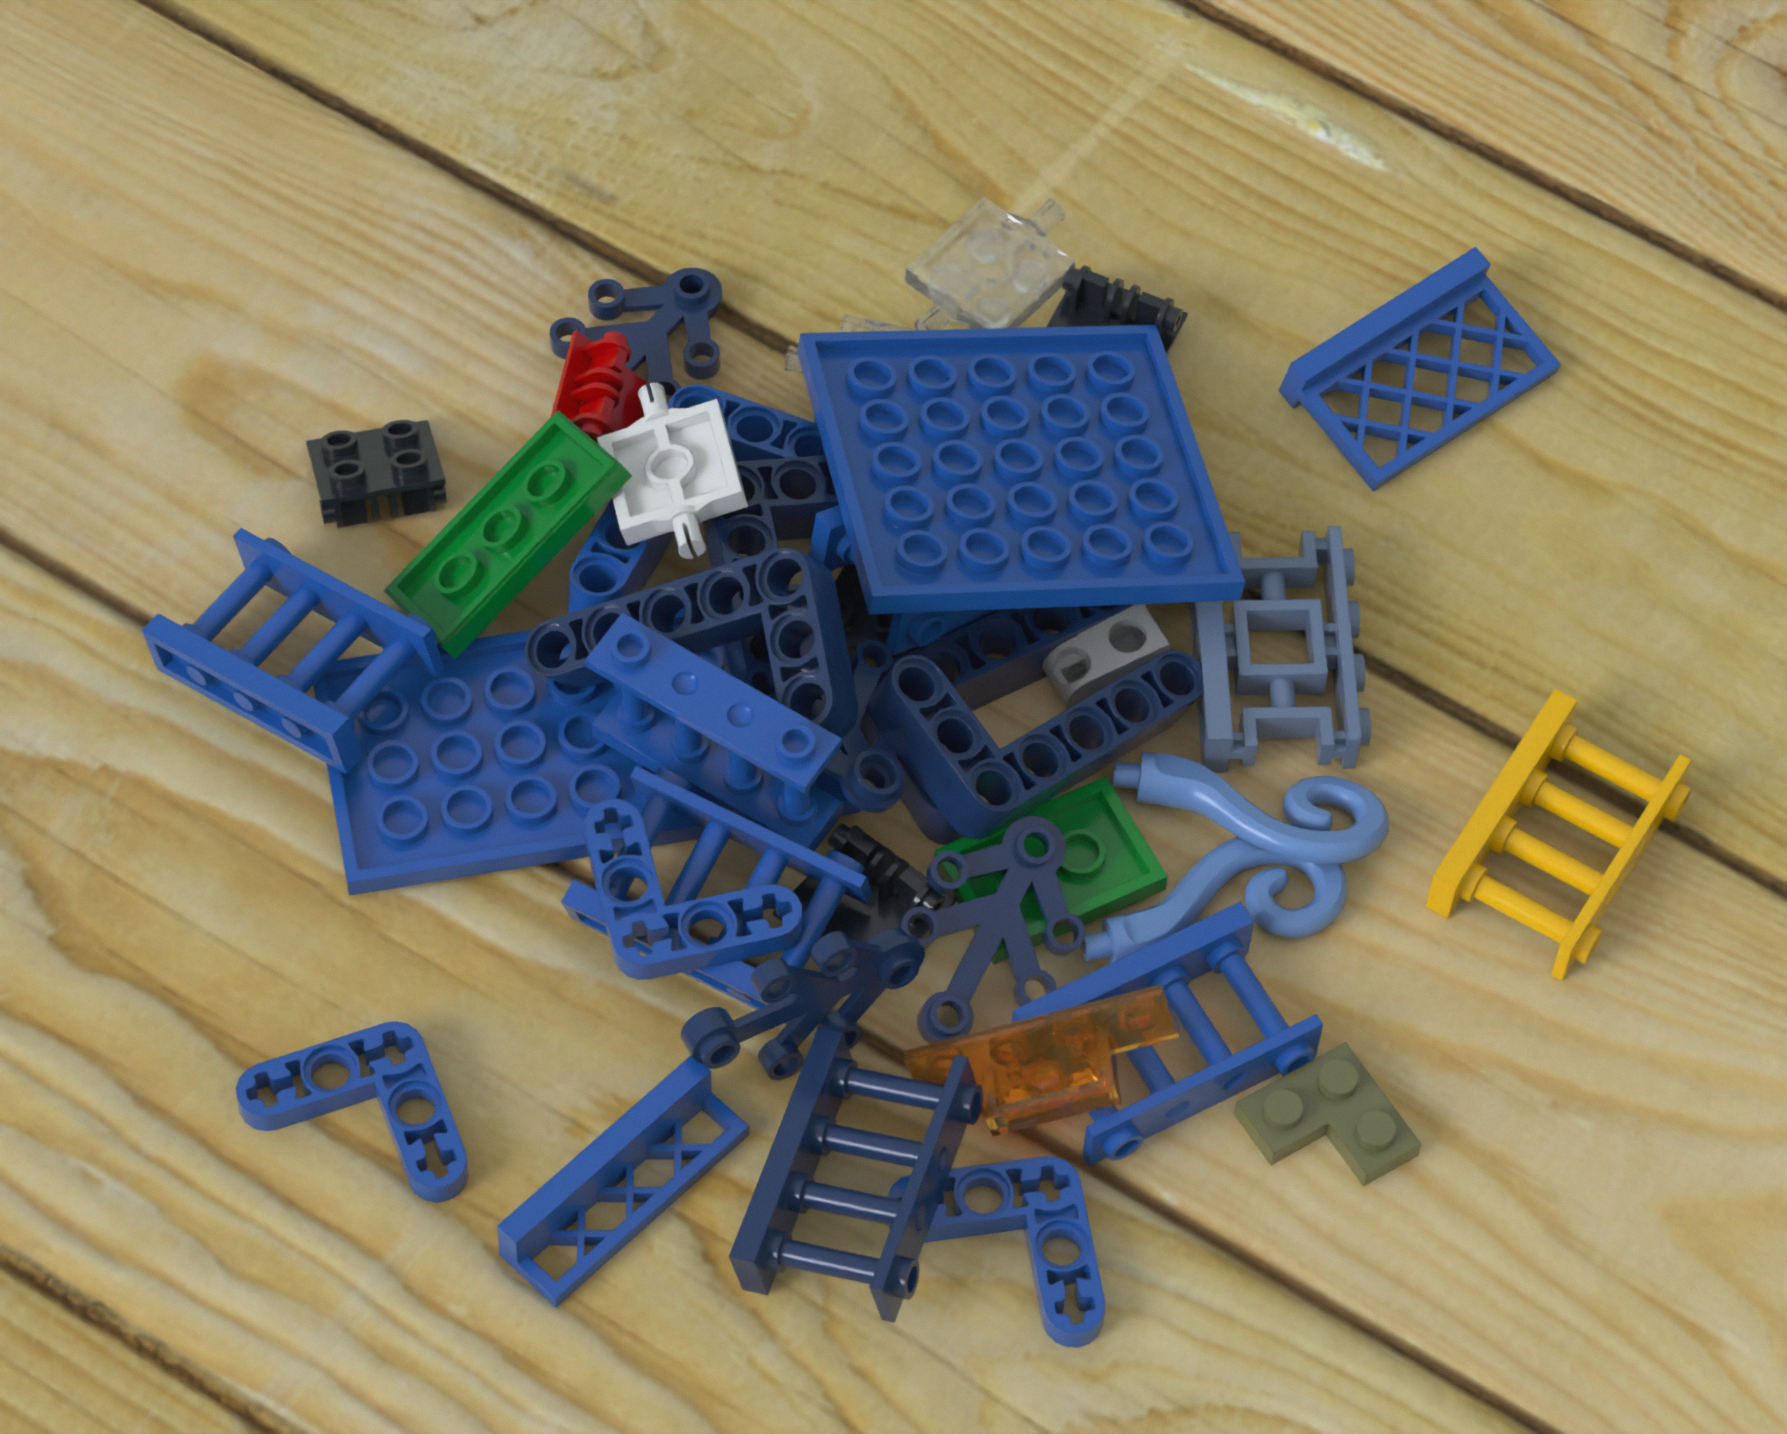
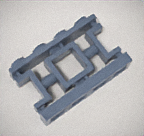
[1189,526,1371,773]

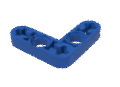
[584,799,802,980]
[236,1021,468,1203]
[888,1156,1105,1348]

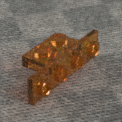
[904,984,1180,1136]

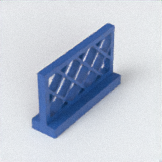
[1278,247,1561,491]

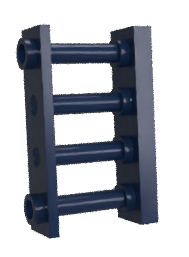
[729,1028,983,1323]

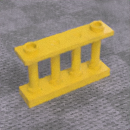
[1425,689,1692,981]

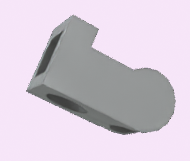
[1042,604,1170,709]

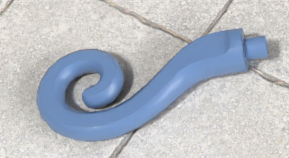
[1112,752,1389,864]
[1081,836,1347,964]

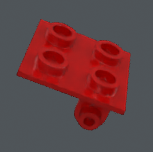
[550,330,648,445]

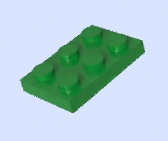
[934,776,1168,965]

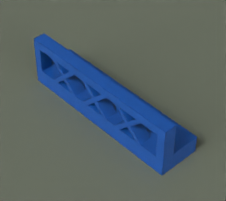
[497,1056,749,1308]

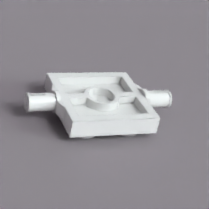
[597,383,748,559]

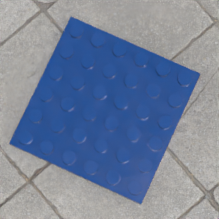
[797,325,1245,614]

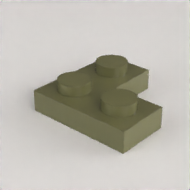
[1234,1042,1421,1186]

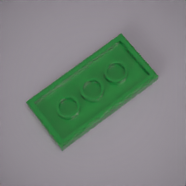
[384,410,632,659]

